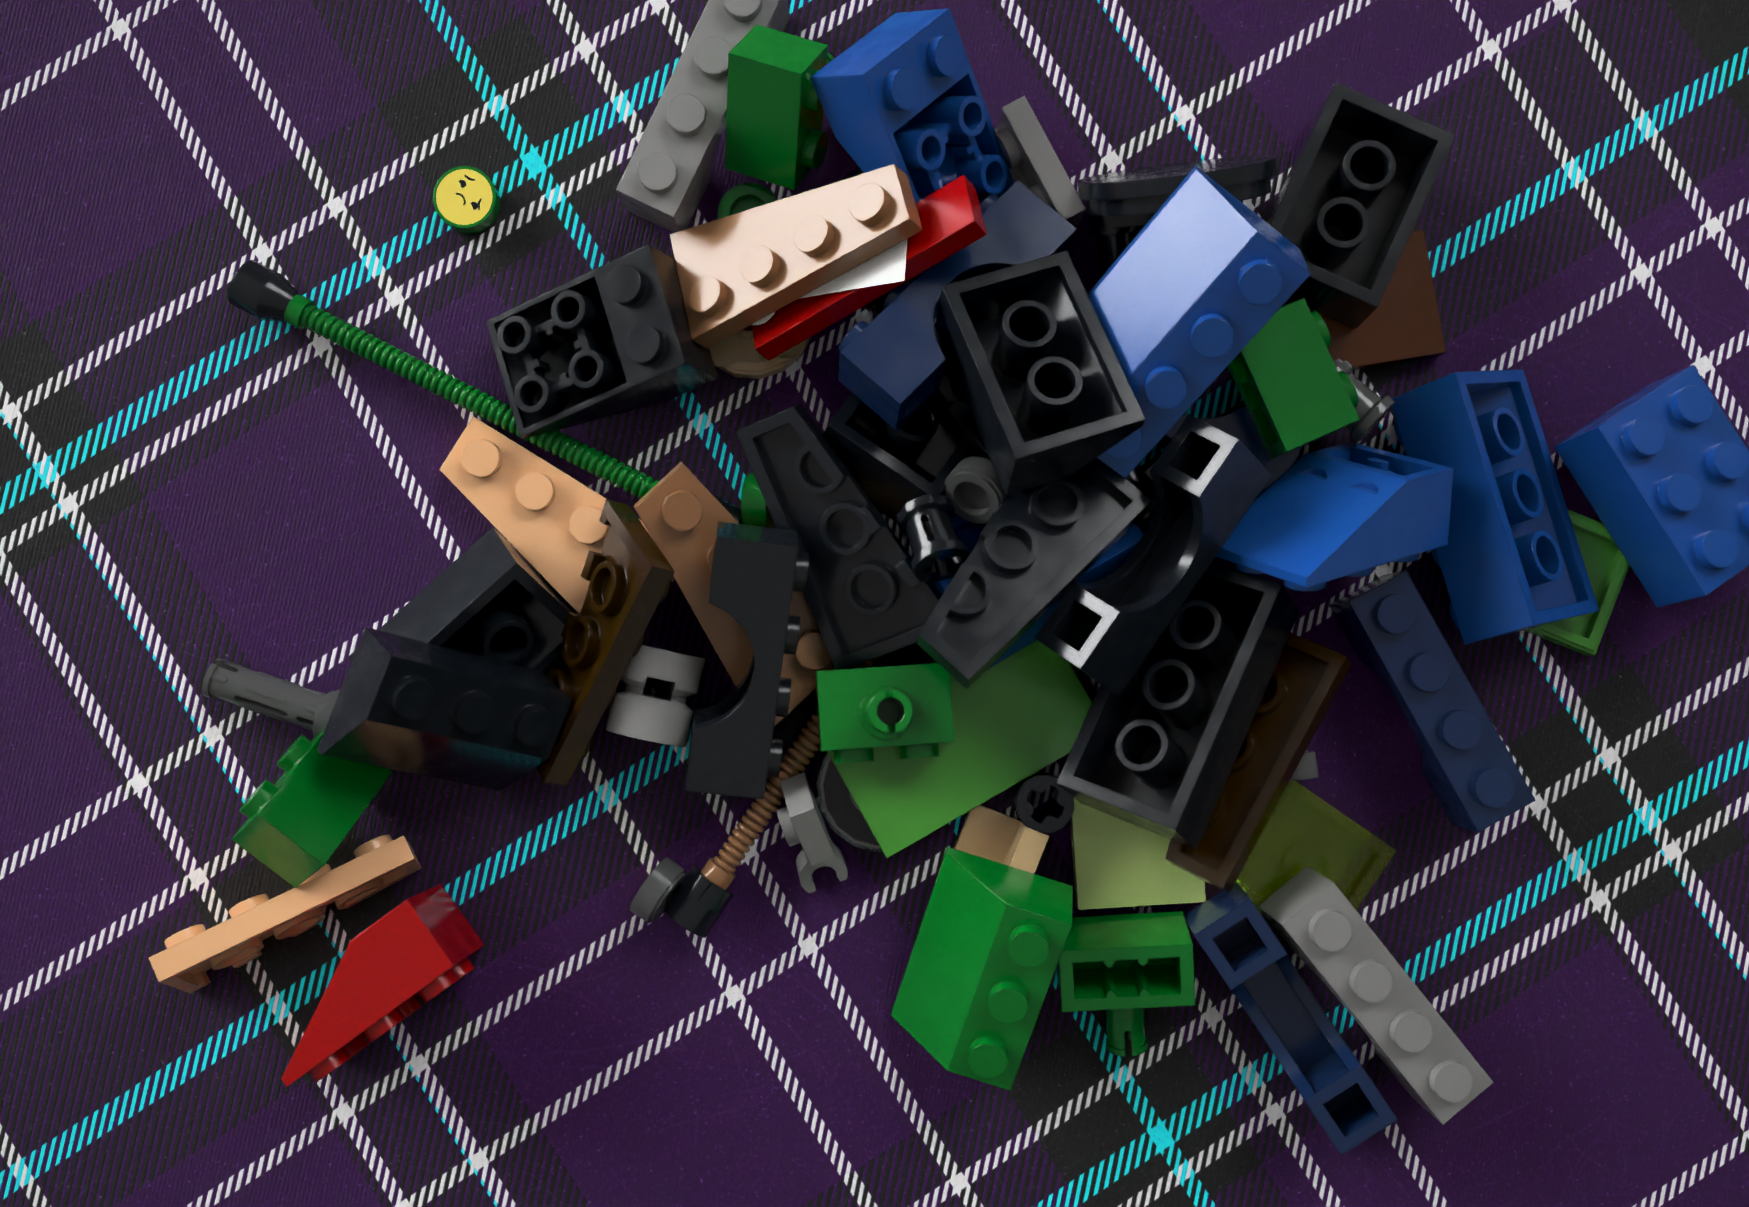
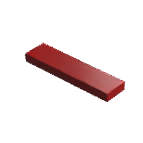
[752,174,987,361]

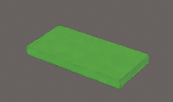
[826,640,1092,858]

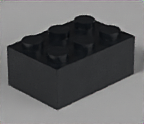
[1266,82,1456,329]

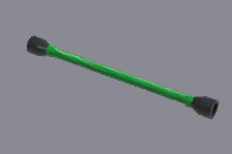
[228,260,742,524]

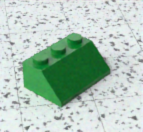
[891,847,1073,1091]

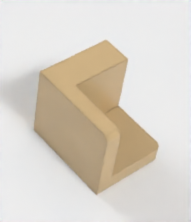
[954,804,1049,874]

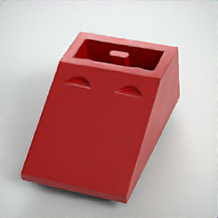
[281,884,484,1087]

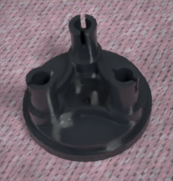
[1077,156,1277,278]

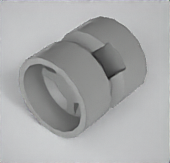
[604,645,705,747]

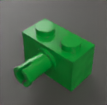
[725,24,834,190]
[1228,298,1360,460]
[815,663,955,764]
[231,729,392,888]
[1057,911,1195,1057]

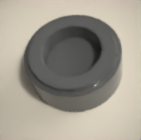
[944,457,1006,525]
[629,857,687,923]

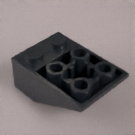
[486,244,718,439]

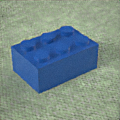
[1554,365,1749,608]

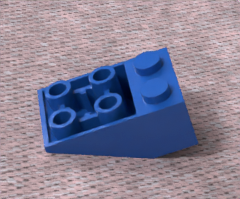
[810,8,1014,204]
[1216,442,1454,591]

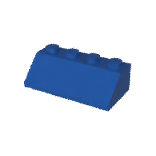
[1087,166,1311,478]
[1392,369,1599,645]

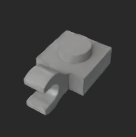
[776,772,848,893]

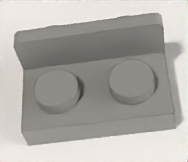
[995,95,1086,228]

